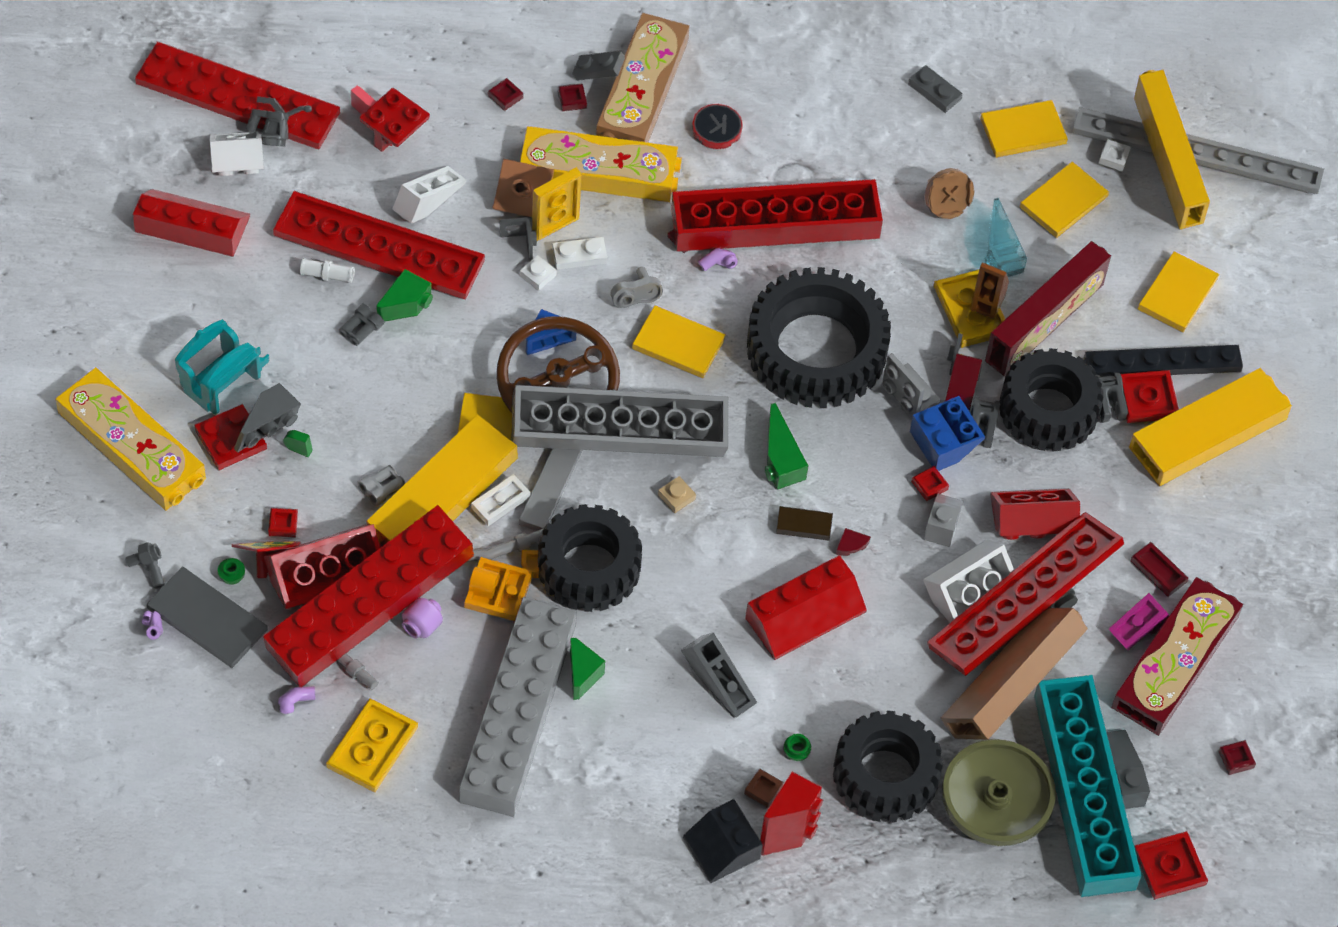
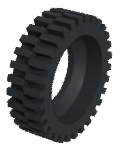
[747,267,891,408]

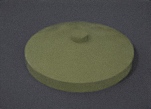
[942,739,1056,846]

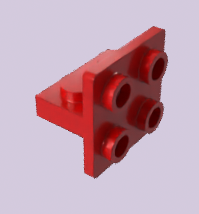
[360,88,430,152]

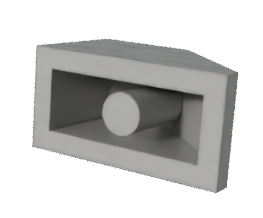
[924,494,964,547]

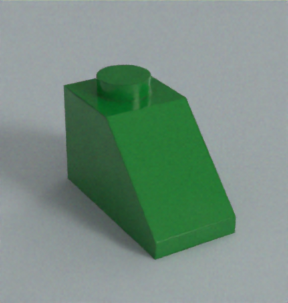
[376,269,433,322]

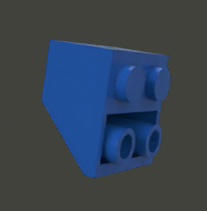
[910,396,985,471]

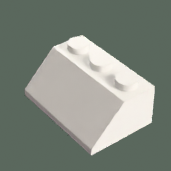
[923,540,1014,623]

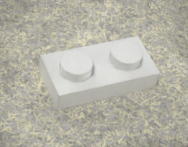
[552,237,608,270]
[471,474,530,526]

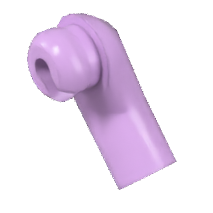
[698,248,738,271]
[142,611,163,640]
[278,686,315,714]

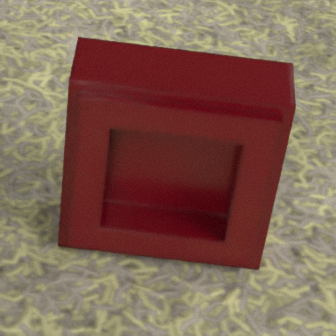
[488,78,524,111]
[558,83,587,112]
[1218,740,1256,775]

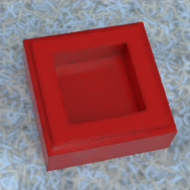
[911,466,949,502]
[268,508,298,537]

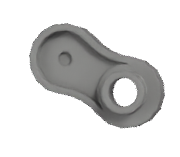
[610,267,663,308]

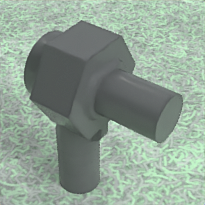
[126,542,164,588]

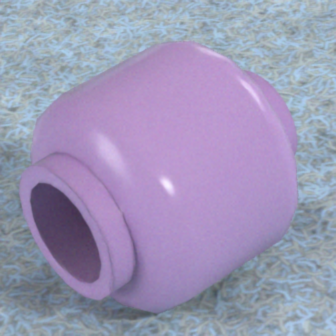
[402,598,443,639]

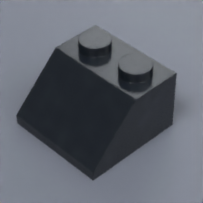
[683,799,763,883]

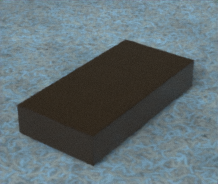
[776,506,833,541]

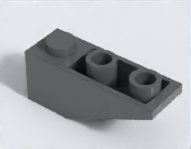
[234,383,301,452]

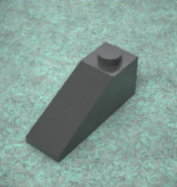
[681,632,758,718]
[1107,730,1150,809]

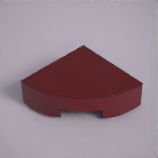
[836,528,871,556]

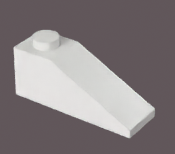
[392,166,467,223]

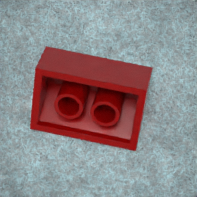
[990,488,1080,540]
[760,771,823,856]

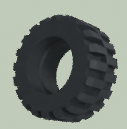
[999,348,1104,452]
[538,504,642,612]
[833,710,943,823]

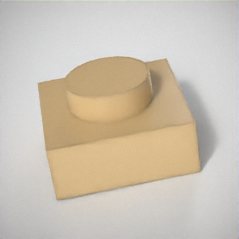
[658,476,696,513]

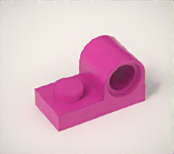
[1109,593,1169,651]

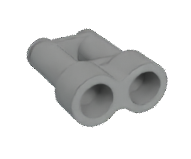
[358,465,405,506]

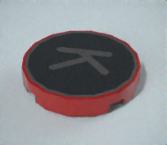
[692,104,743,149]

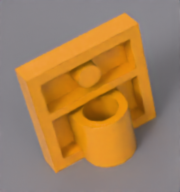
[464,557,533,621]

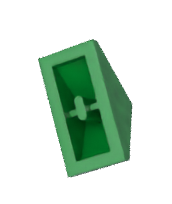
[570,638,606,700]

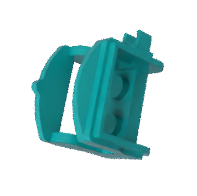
[175,319,269,415]

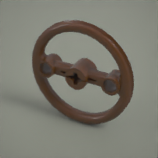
[496,316,620,413]

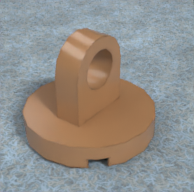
[924,168,974,219]

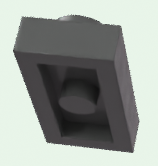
[572,51,626,81]
[908,65,963,113]

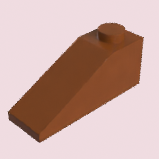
[970,262,1009,319]

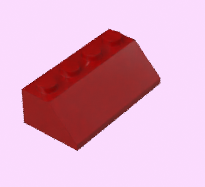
[133,189,250,257]
[263,524,381,609]
[745,555,867,660]

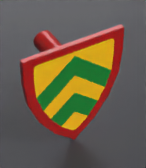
[231,541,301,578]

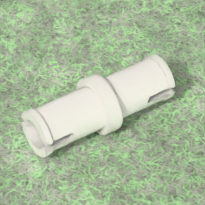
[300,258,355,283]

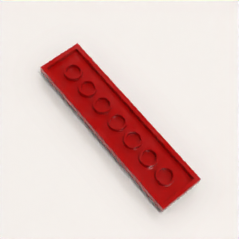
[135,41,340,150]
[273,191,485,300]
[927,512,1124,676]

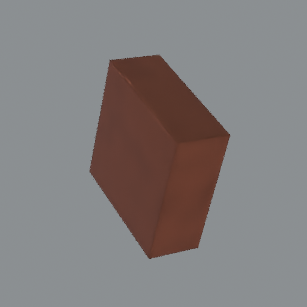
[744,768,784,808]

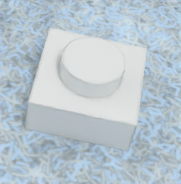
[1099,139,1131,172]
[520,255,557,291]

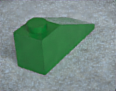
[764,403,808,490]

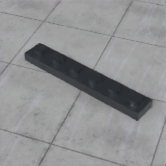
[1084,345,1243,377]

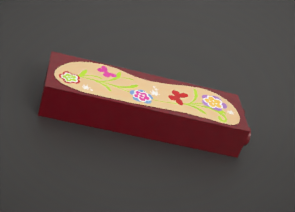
[985,241,1111,376]
[1111,577,1244,736]

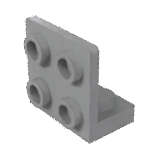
[882,353,940,417]

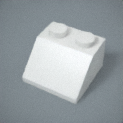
[210,131,264,176]

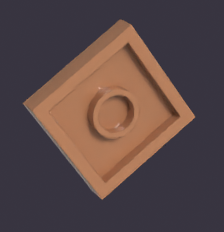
[493,159,554,218]

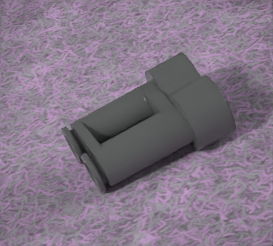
[338,303,385,346]

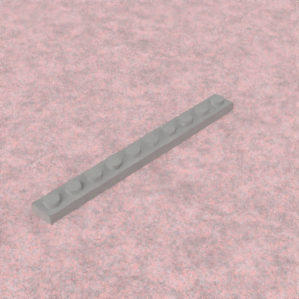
[1072,107,1324,195]

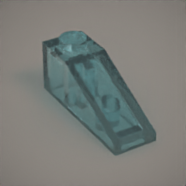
[985,198,1027,277]

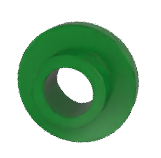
[218,558,245,585]
[783,734,812,761]

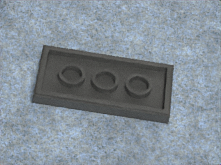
[147,566,268,668]

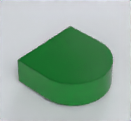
[283,430,313,458]

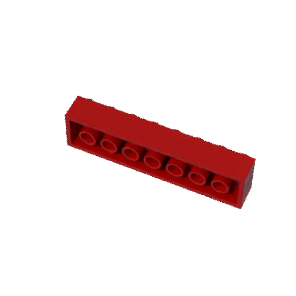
[671,179,883,252]
[263,505,474,687]

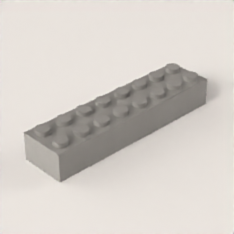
[511,385,729,457]
[460,597,576,817]

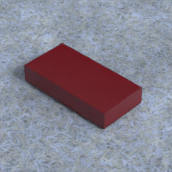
[945,353,983,411]
[1130,542,1188,597]

